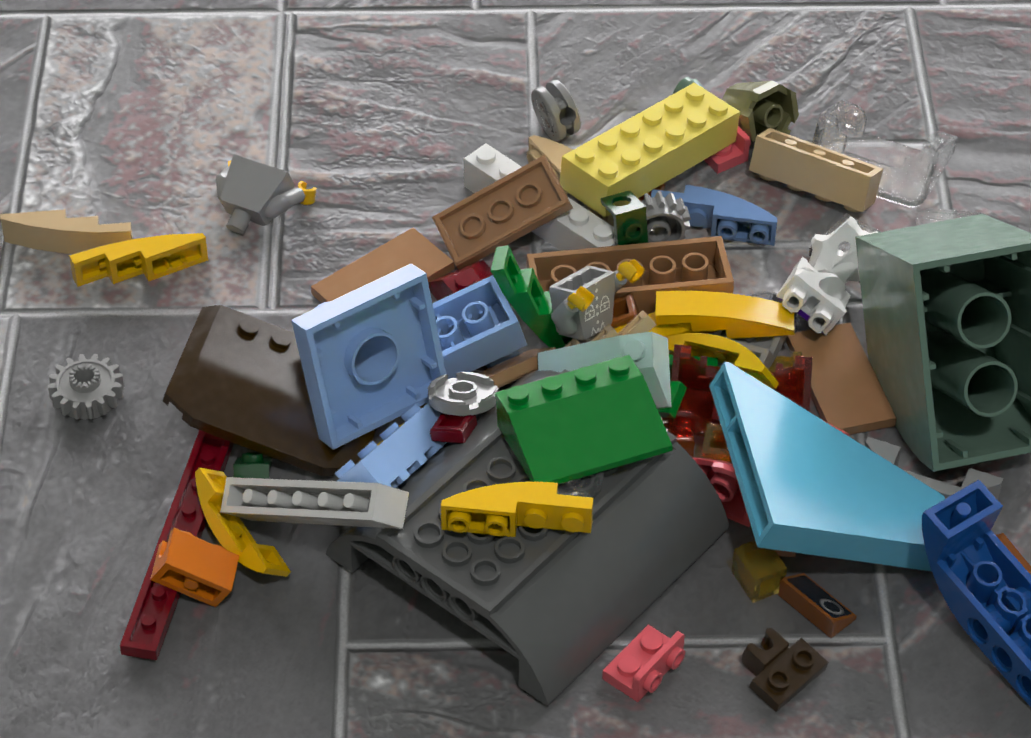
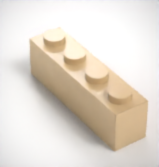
[749,128,883,212]

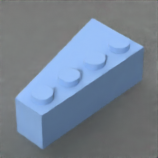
[334,402,447,488]

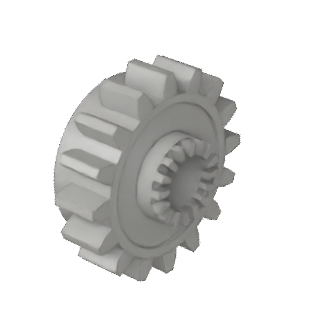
[641,191,691,242]
[48,354,125,420]

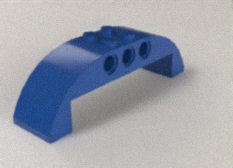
[922,480,1031,707]

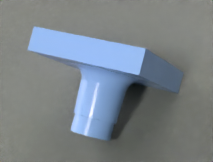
[291,264,447,450]

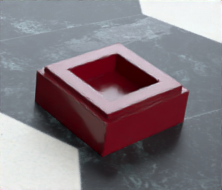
[430,413,477,443]

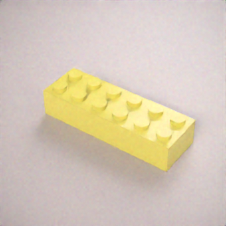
[560,83,740,217]

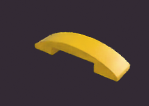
[667,333,779,389]
[195,468,291,577]

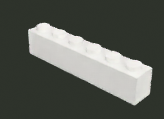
[464,143,616,251]
[220,477,409,529]

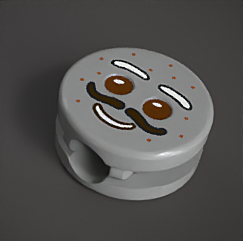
[531,80,581,141]

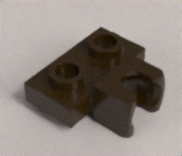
[742,628,829,712]

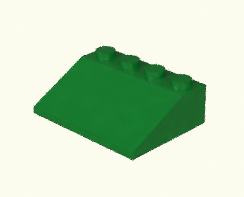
[495,355,673,484]

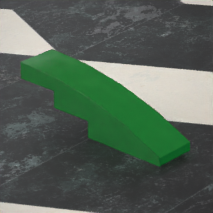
[490,245,573,349]

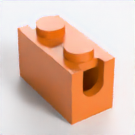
[150,528,239,607]

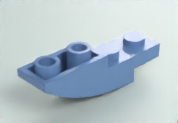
[650,185,778,246]

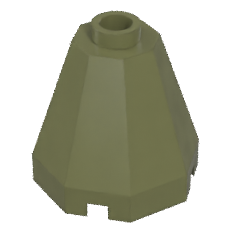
[722,81,799,142]

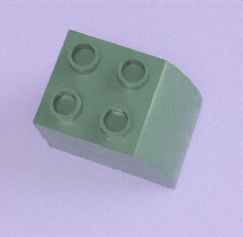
[855,214,1031,472]

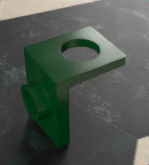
[601,191,648,246]
[233,452,272,479]

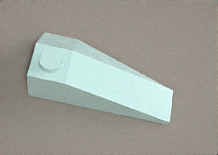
[538,331,671,409]

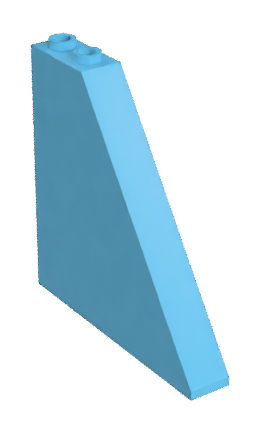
[709,362,945,571]

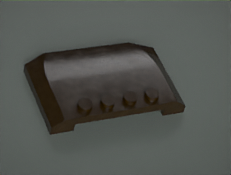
[163,305,377,476]

